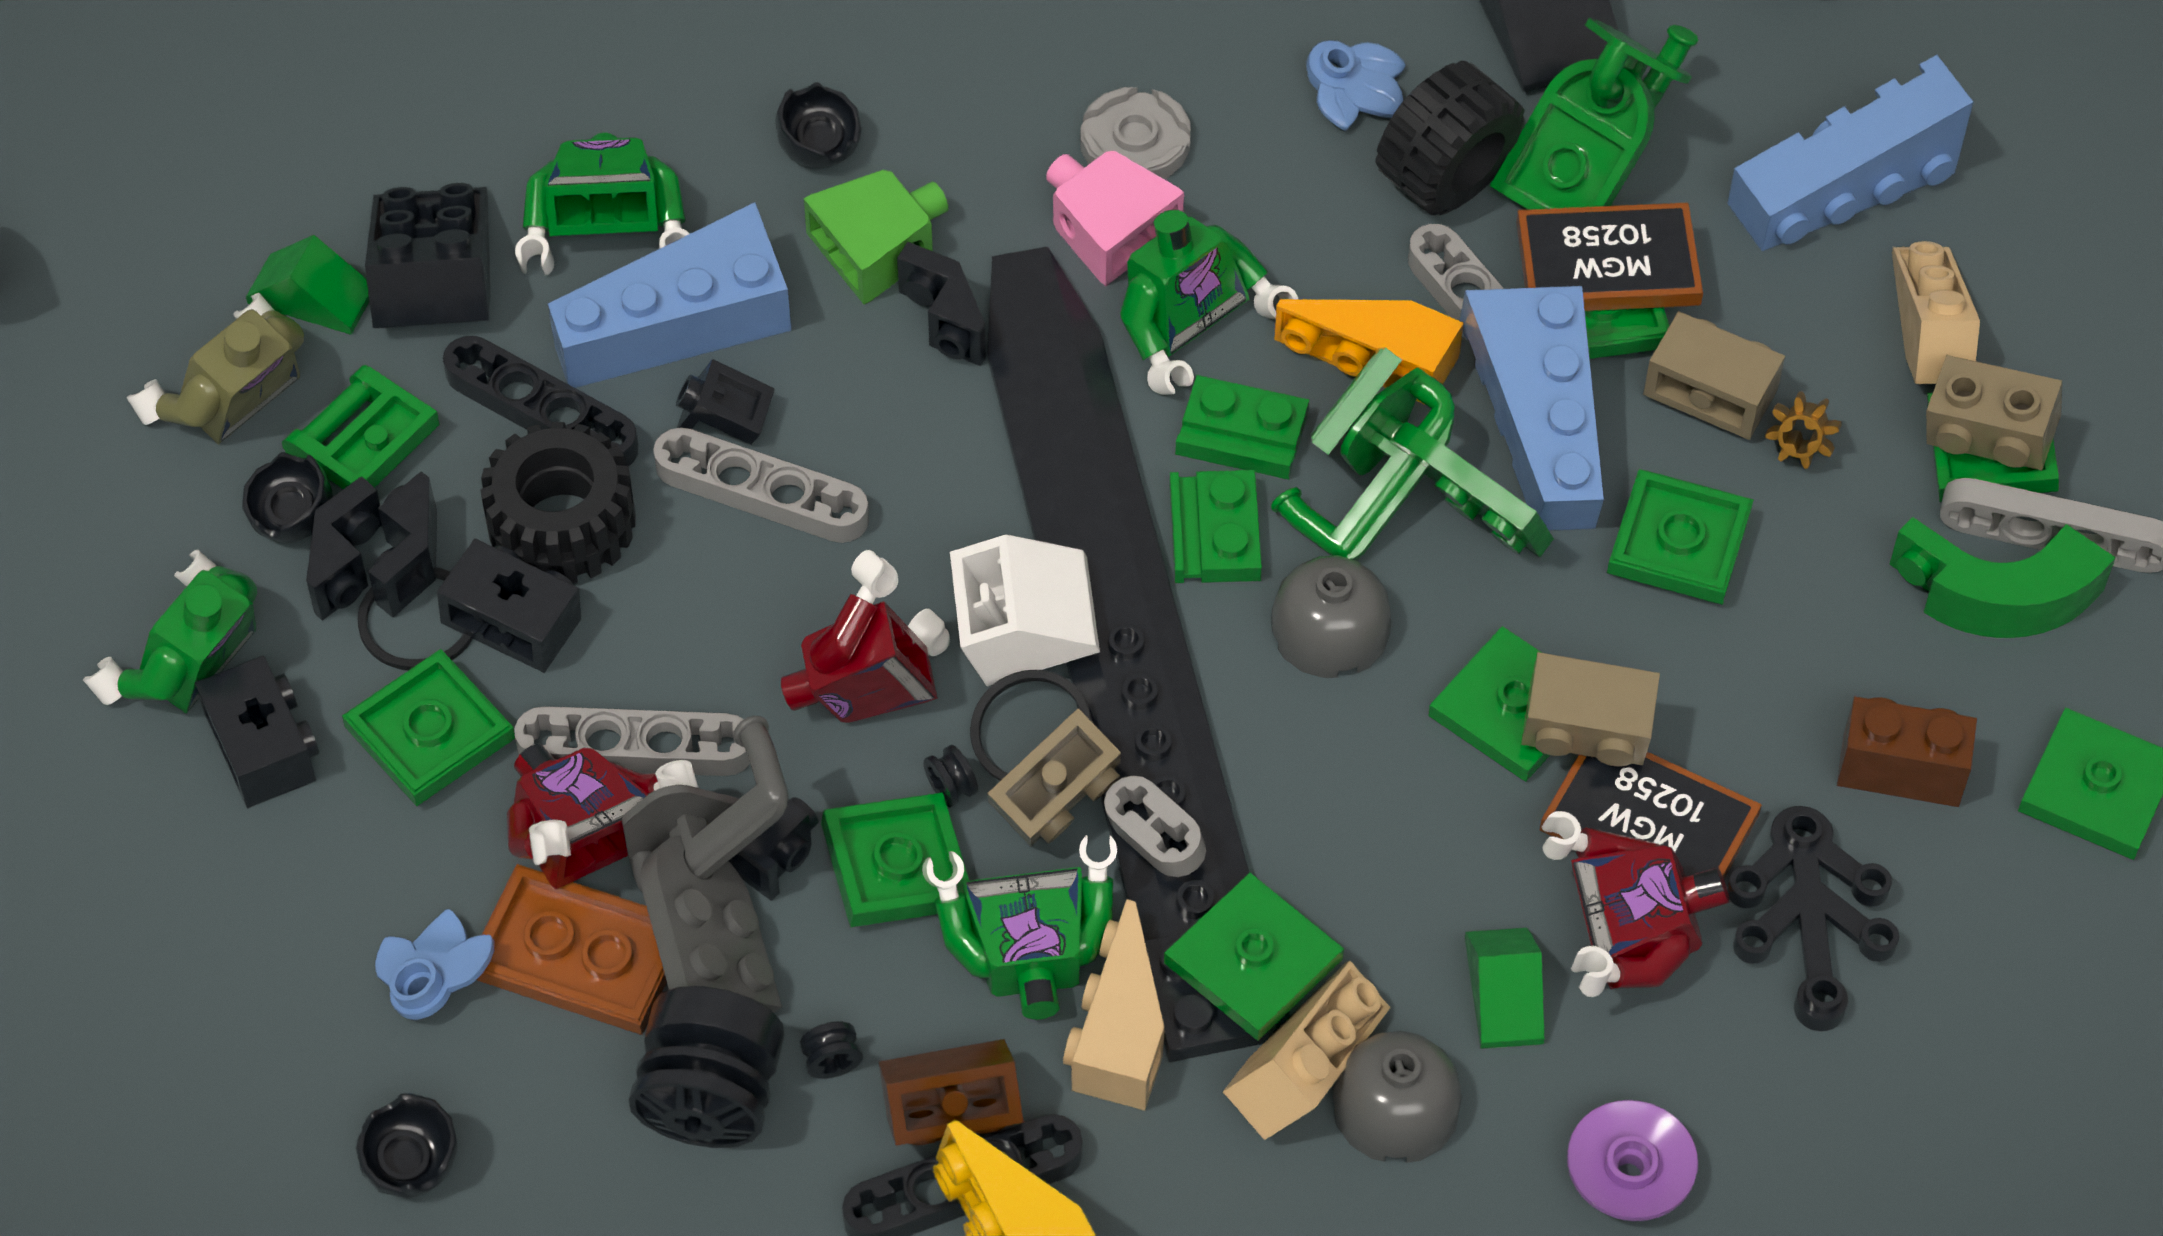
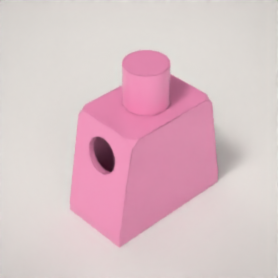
[1046,151,1184,286]

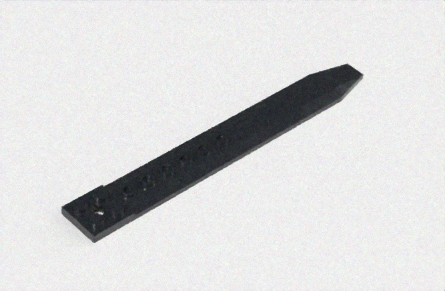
[987,247,1291,1062]

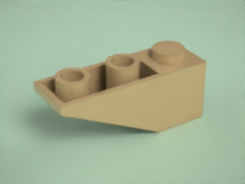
[1892,241,1980,384]
[1063,900,1164,1111]
[1223,960,1391,1140]

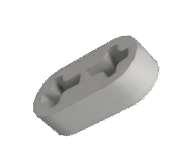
[1104,776,1206,877]

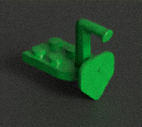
[1490,18,1699,210]
[1271,367,1554,560]

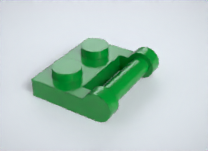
[282,365,440,489]

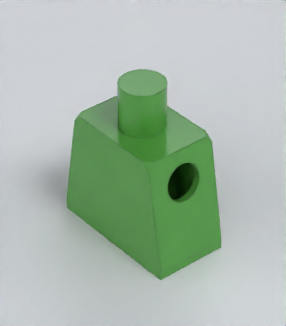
[804,170,948,305]

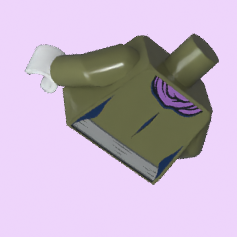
[127,293,304,445]

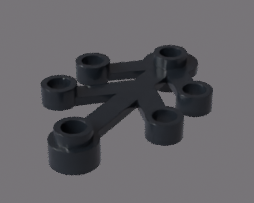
[1727,806,1899,1031]

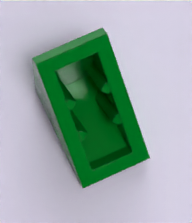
[246,235,370,335]
[1465,927,1545,1049]

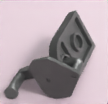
[622,715,788,1013]

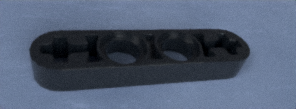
[443,336,638,466]
[842,1114,1082,1236]

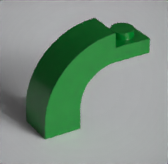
[1889,517,2116,638]

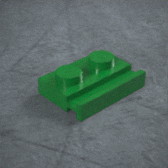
[1175,375,1310,480]
[1169,470,1262,583]

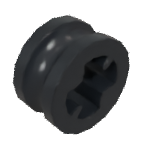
[923,744,978,807]
[800,1021,863,1079]

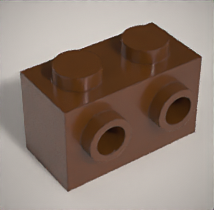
[1836,696,1977,807]
[878,1039,1024,1146]

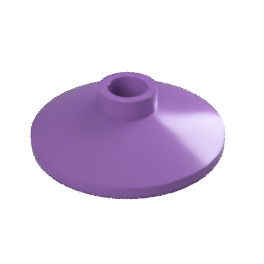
[1567,1100,1698,1221]

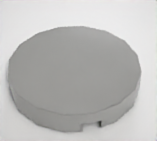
[1080,87,1190,179]

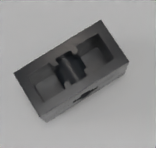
[437,538,581,673]
[195,655,320,808]

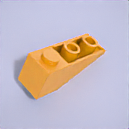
[1274,299,1464,404]

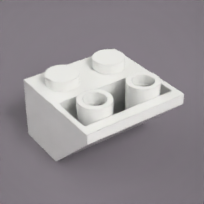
[950,534,1100,686]

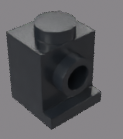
[729,797,819,901]

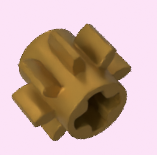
[1765,391,1842,469]

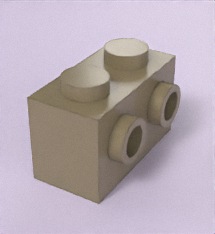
[1643,311,1785,440]
[1926,355,2062,470]
[1521,652,1660,766]
[987,708,1121,847]

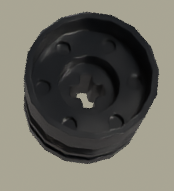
[629,986,784,1148]

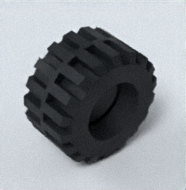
[1376,61,1525,216]
[480,422,636,583]

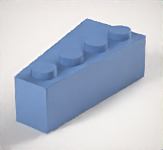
[1728,55,1973,251]
[548,202,791,388]
[1459,286,1604,530]

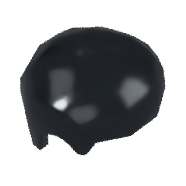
[775,82,862,168]
[242,452,333,542]
[356,1093,457,1198]

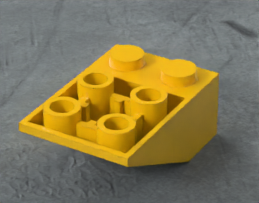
[933,1120,1096,1236]

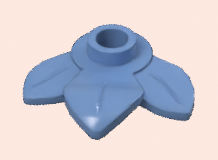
[1306,41,1406,131]
[375,909,495,1020]

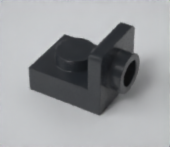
[676,359,775,445]

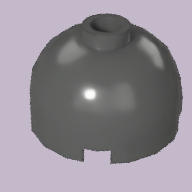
[1271,555,1391,678]
[1333,1031,1462,1163]

